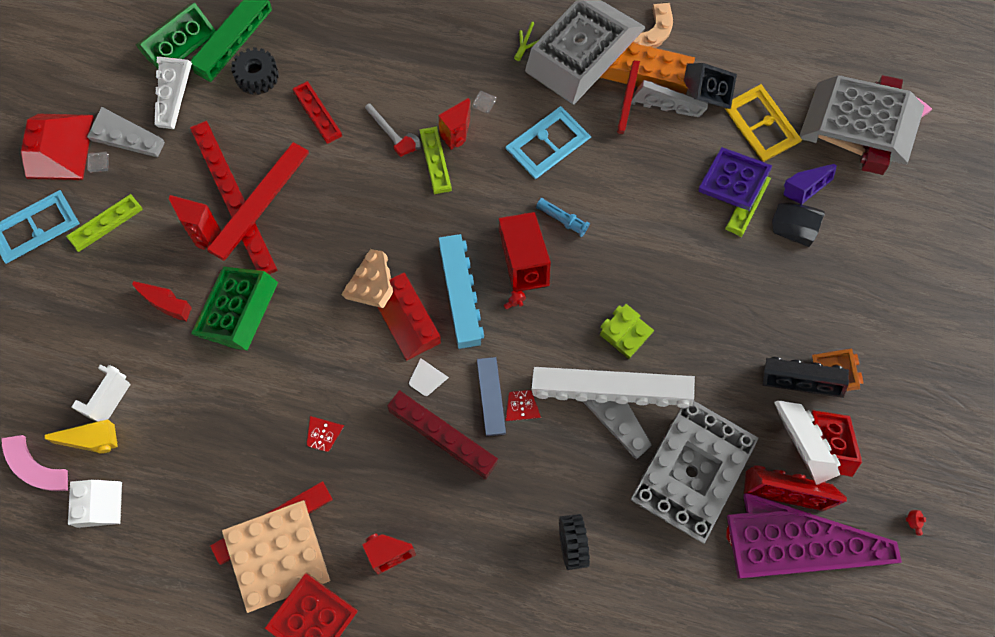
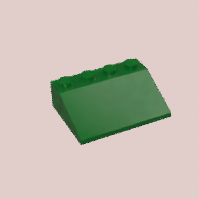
[191,266,278,351]

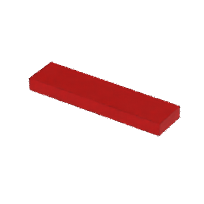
[617,60,640,134]
[292,81,342,144]

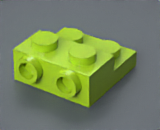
[600,304,654,359]

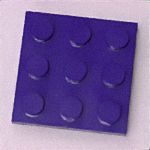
[699,147,772,211]

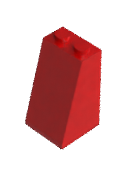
[499,212,551,292]

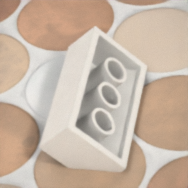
[774,401,840,485]

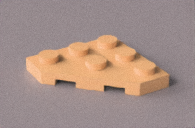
[341,249,393,308]

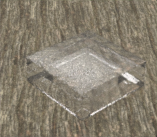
[473,90,496,114]
[87,152,109,173]

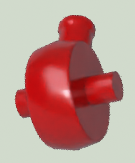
[504,291,526,310]
[906,510,926,536]

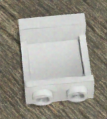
[72,365,130,422]

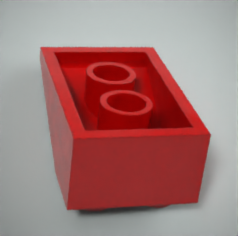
[811,410,862,477]

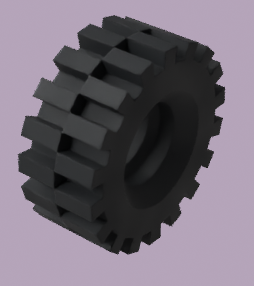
[231,47,279,95]
[559,514,590,570]

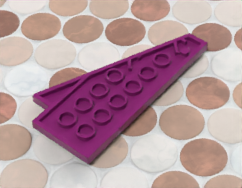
[727,494,902,579]

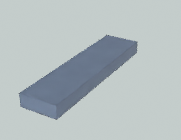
[477,357,506,436]

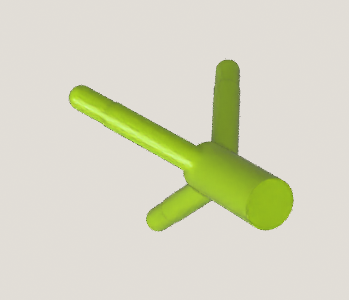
[514,22,539,61]

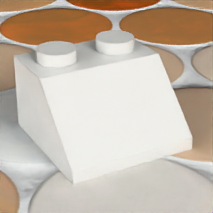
[68,480,122,528]

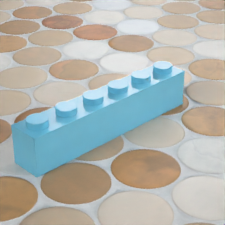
[439,234,484,349]

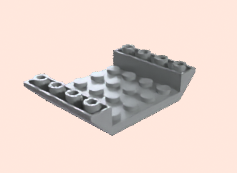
[800,75,924,165]

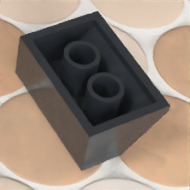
[684,63,737,109]

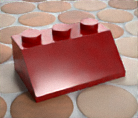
[169,195,221,250]
[362,533,416,575]

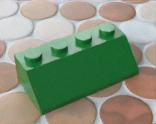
[135,2,216,70]

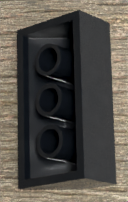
[763,357,849,398]

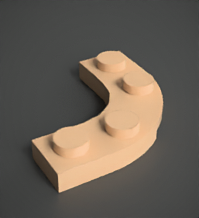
[632,3,673,48]

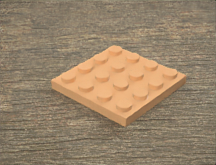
[222,500,331,613]

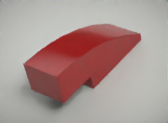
[132,281,192,322]

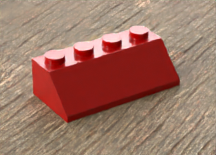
[377,272,441,361]

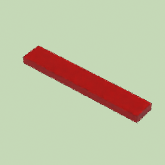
[210,481,333,565]

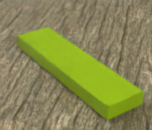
[420,126,452,194]
[725,177,771,237]
[66,194,143,252]

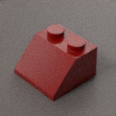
[438,98,470,150]

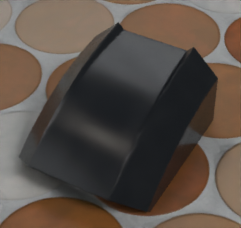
[772,203,825,247]

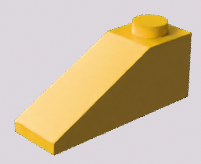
[45,419,118,453]

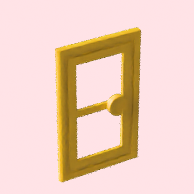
[725,84,802,162]

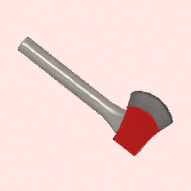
[365,104,421,157]

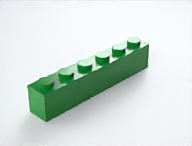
[190,0,272,82]

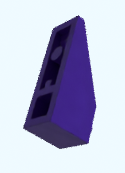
[784,164,837,205]

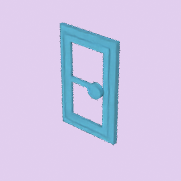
[505,106,591,179]
[0,190,80,264]

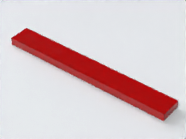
[207,142,309,261]

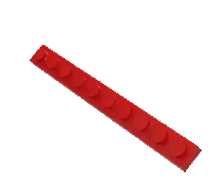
[190,121,278,274]

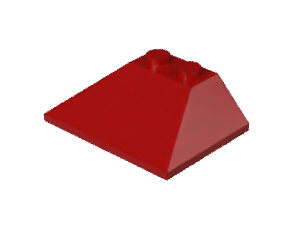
[21,114,94,180]

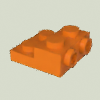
[812,348,863,391]

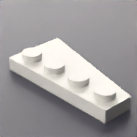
[155,57,192,129]

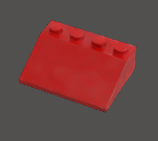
[744,465,847,511]

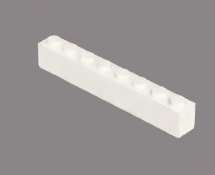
[532,367,695,408]

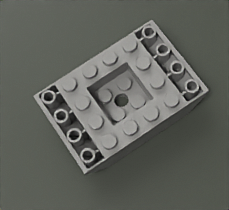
[525,0,645,105]
[631,401,759,544]

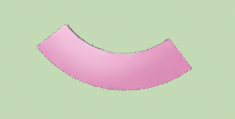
[2,435,68,491]

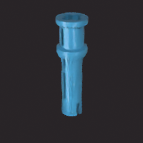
[536,198,590,237]

